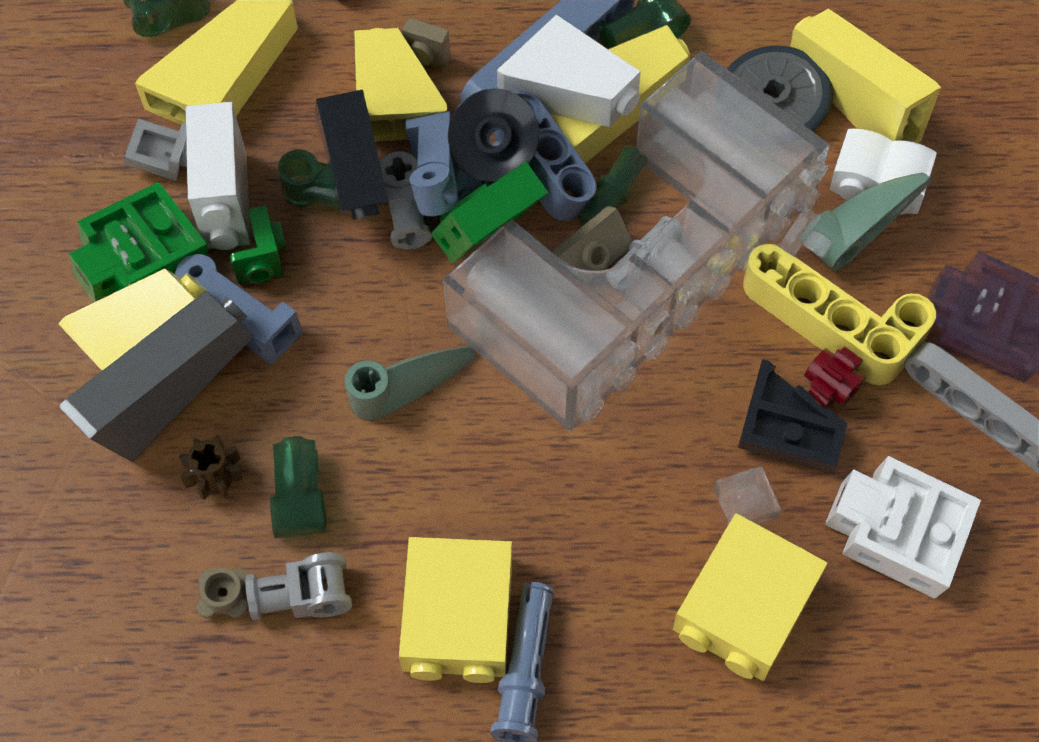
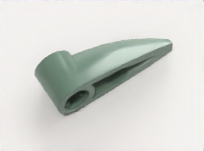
[801,172,931,272]
[344,346,476,420]

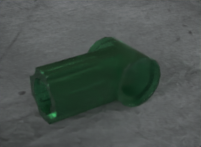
[600,0,691,49]
[278,149,340,210]
[270,436,327,539]

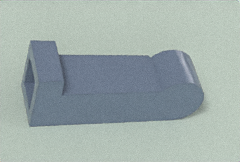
[406,111,458,216]
[175,254,303,366]

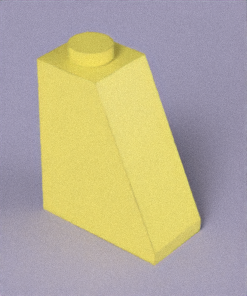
[354,28,447,142]
[59,269,208,370]

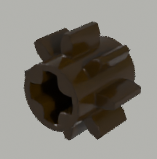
[179,435,242,500]

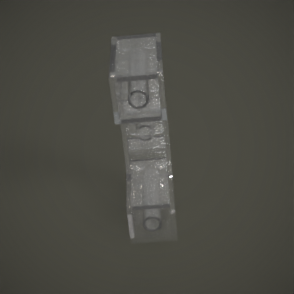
[443,51,830,432]

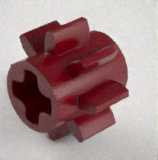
[804,346,866,408]

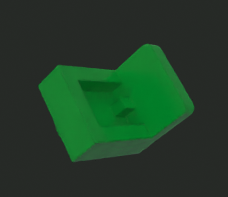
[230,205,286,285]

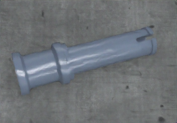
[490,582,554,742]

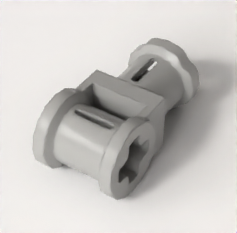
[380,151,432,250]
[245,552,352,621]

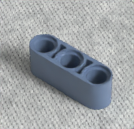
[494,91,596,222]

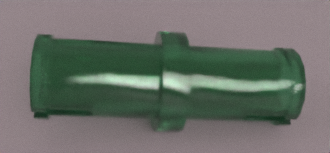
[578,146,648,226]

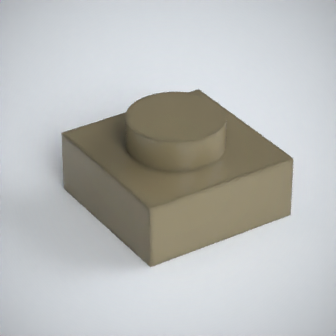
[402,17,451,70]

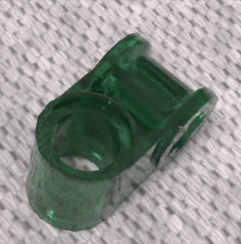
[123,0,210,37]

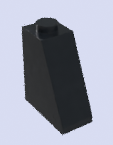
[315,89,389,220]

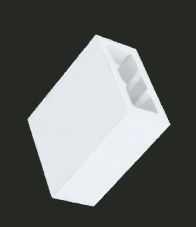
[186,102,251,250]

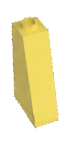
[135,0,298,125]
[790,8,941,143]
[550,25,690,163]

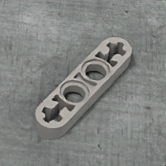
[905,342,1039,474]

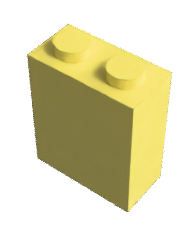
[672,513,828,682]
[399,537,512,683]

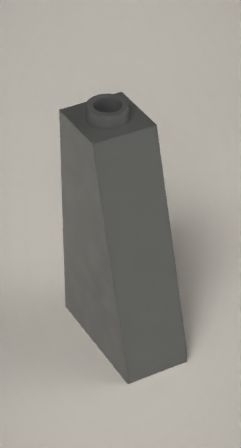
[59,291,254,462]

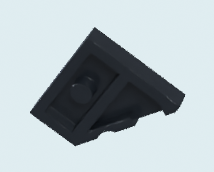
[738,359,847,474]

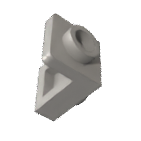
[124,119,187,181]

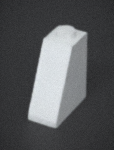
[497,15,641,127]

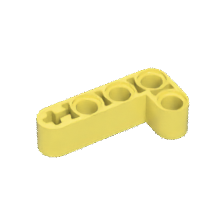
[743,244,936,385]

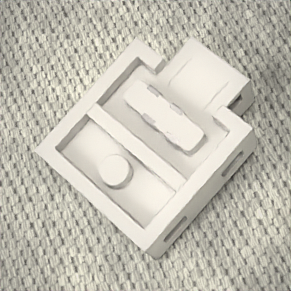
[825,456,981,599]

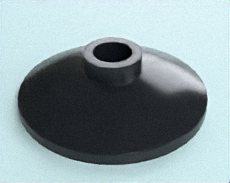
[448,88,540,182]

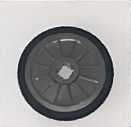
[717,45,833,146]

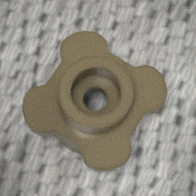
[196,568,248,618]

